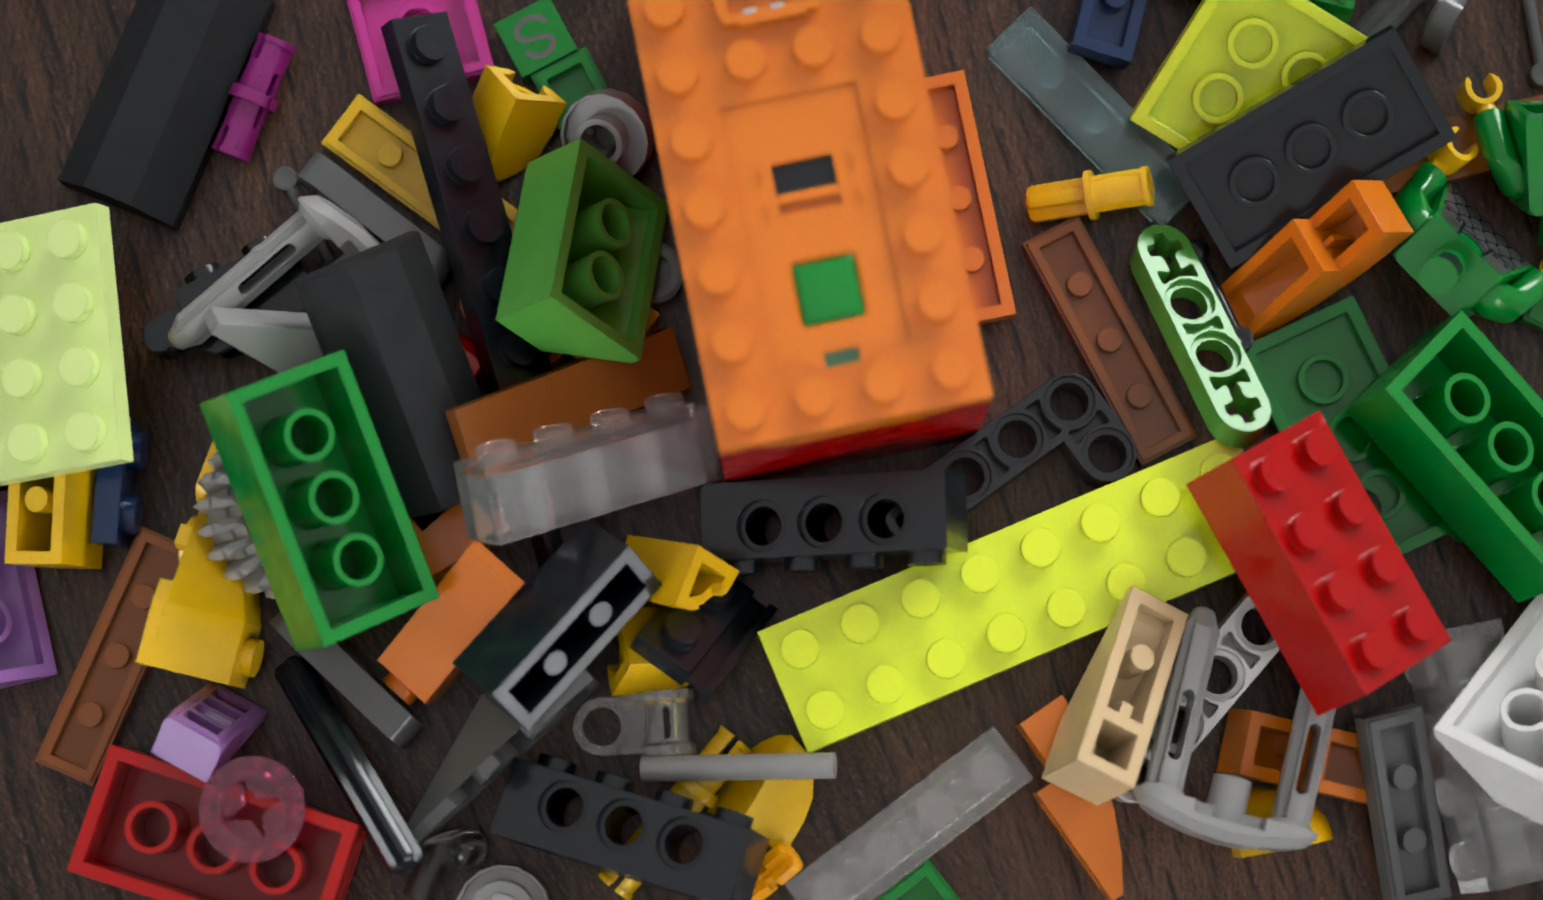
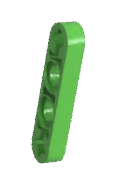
[1129,225,1272,448]

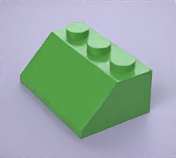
[495,138,668,363]

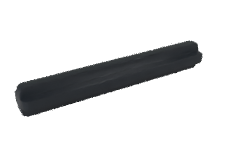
[275,655,423,875]

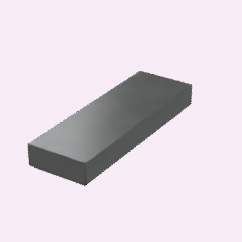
[1354,703,1452,900]

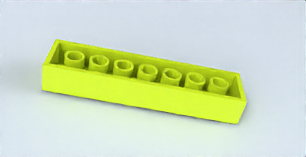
[757,439,1245,753]

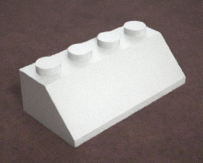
[1433,593,1543,825]

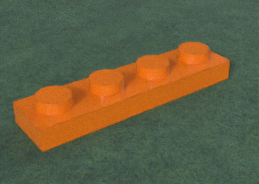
[925,70,1016,325]

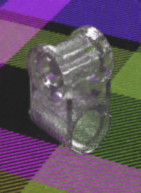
[573,689,698,758]

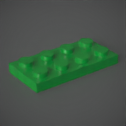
[1246,295,1453,555]

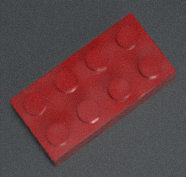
[1186,410,1452,716]
[67,744,366,900]

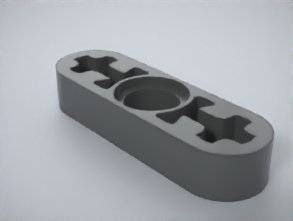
[295,152,452,286]
[268,610,425,749]

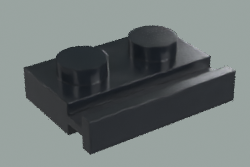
[630,578,778,703]

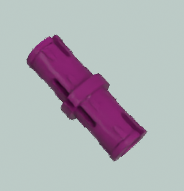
[211,32,297,164]

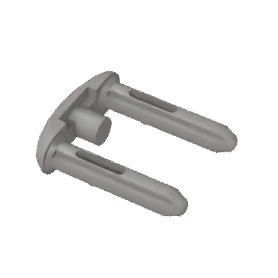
[168,195,380,350]
[1133,606,1336,852]

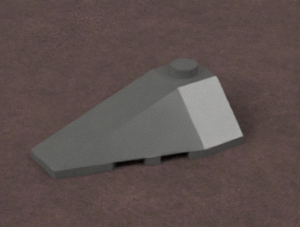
[407,667,602,848]

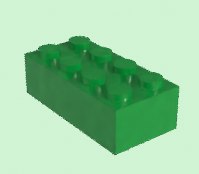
[1347,310,1543,603]
[199,349,440,651]

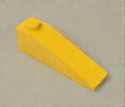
[136,441,264,689]

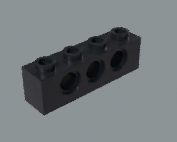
[700,468,968,576]
[489,753,770,900]

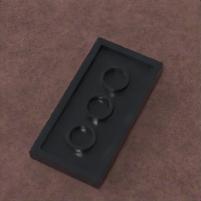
[1165,24,1457,269]

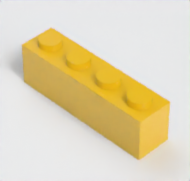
[4,469,103,569]

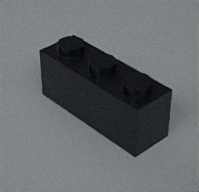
[452,518,662,731]

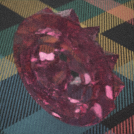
[199,756,307,863]

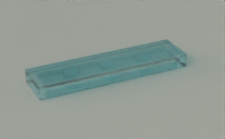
[984,6,1190,225]

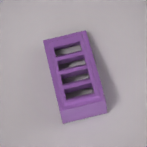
[151,681,268,784]

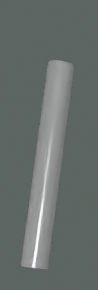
[640,752,837,782]

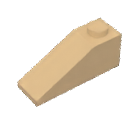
[1042,586,1189,806]

